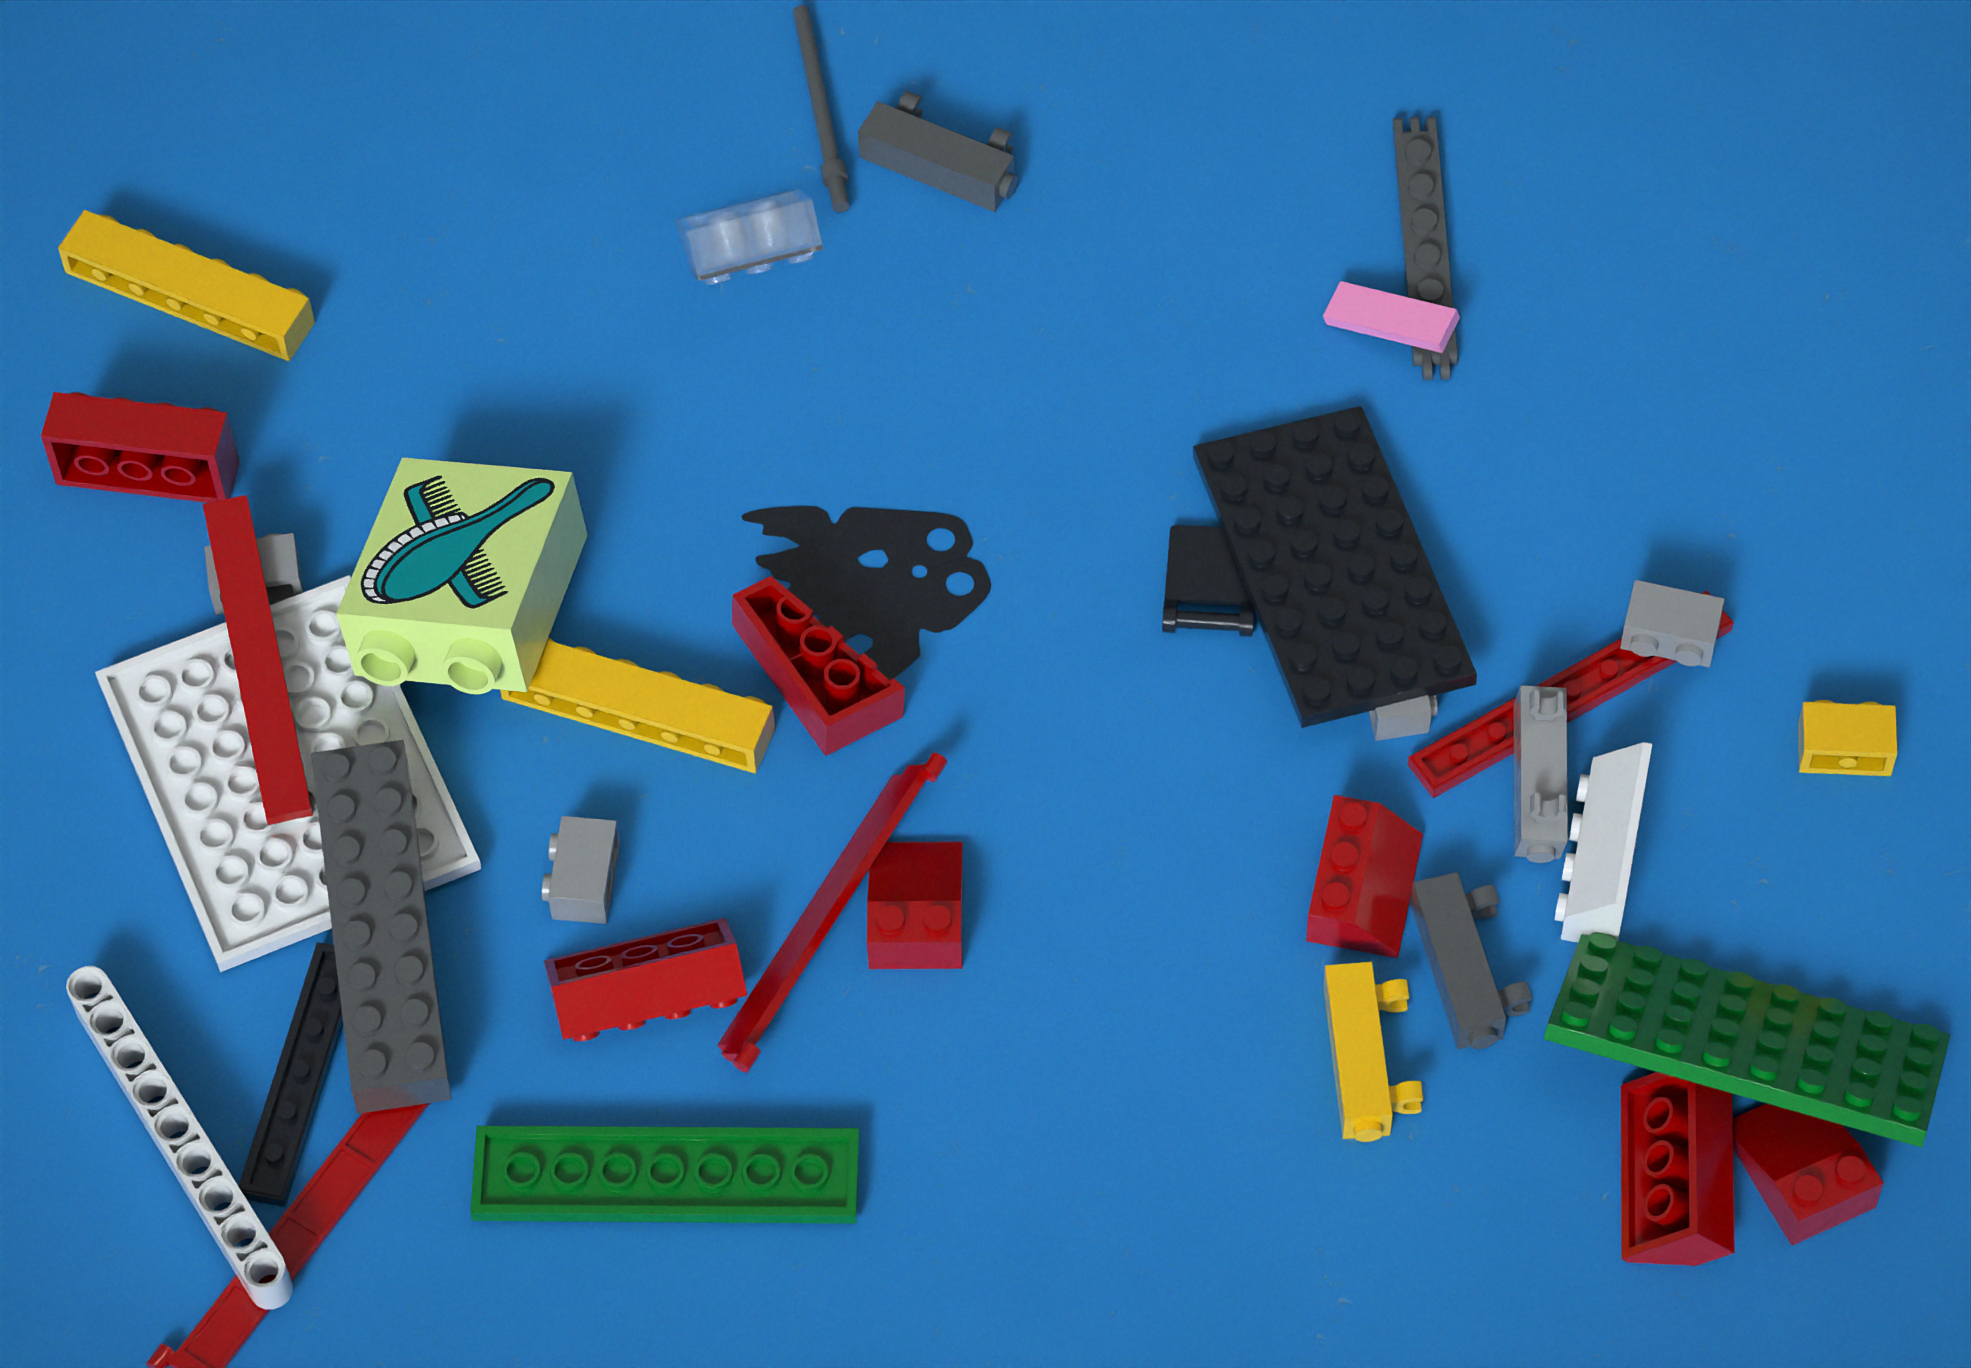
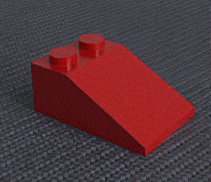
[867,842,963,969]
[1732,1103,1883,1246]

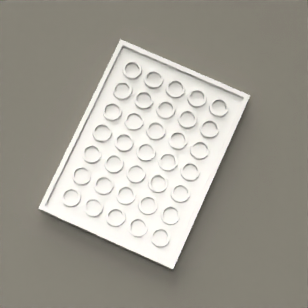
[95,575,481,972]

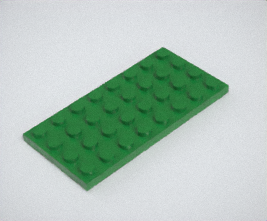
[1544,933,1951,1148]

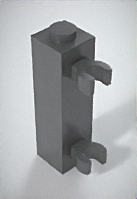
[858,91,1018,212]
[1410,872,1532,1050]

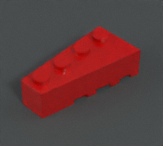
[732,576,905,756]

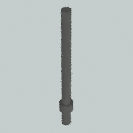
[793,5,849,213]

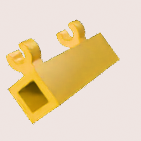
[1323,962,1423,1142]

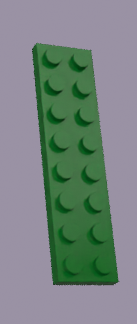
[470,1126,860,1224]

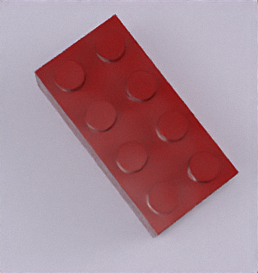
[41,392,240,503]

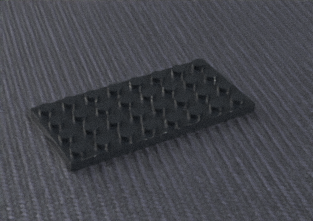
[1193,406,1477,728]

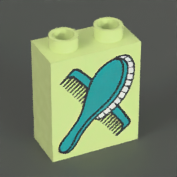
[336,458,587,694]

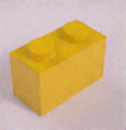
[1798,700,1897,776]

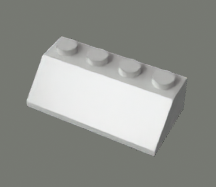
[1555,742,1652,942]

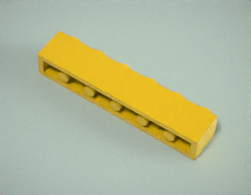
[58,210,315,362]
[500,637,775,774]

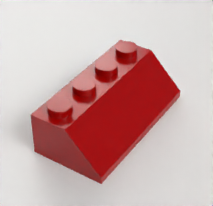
[544,918,748,1042]
[1621,1072,1735,1266]

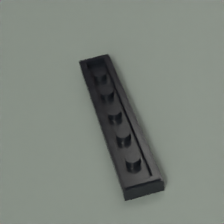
[239,942,343,1207]

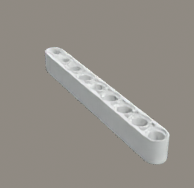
[66,966,293,1309]

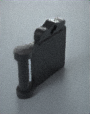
[1162,525,1254,637]

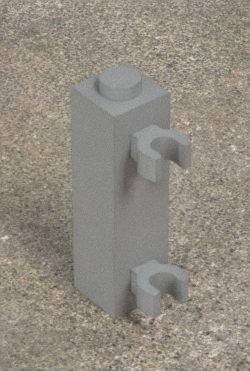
[1514,685,1568,863]

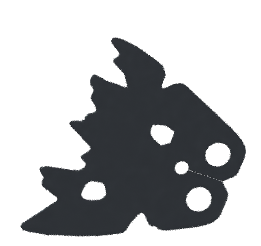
[742,506,991,680]

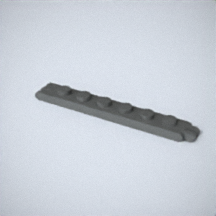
[1392,116,1457,380]

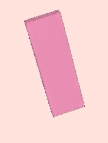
[1323,281,1460,353]

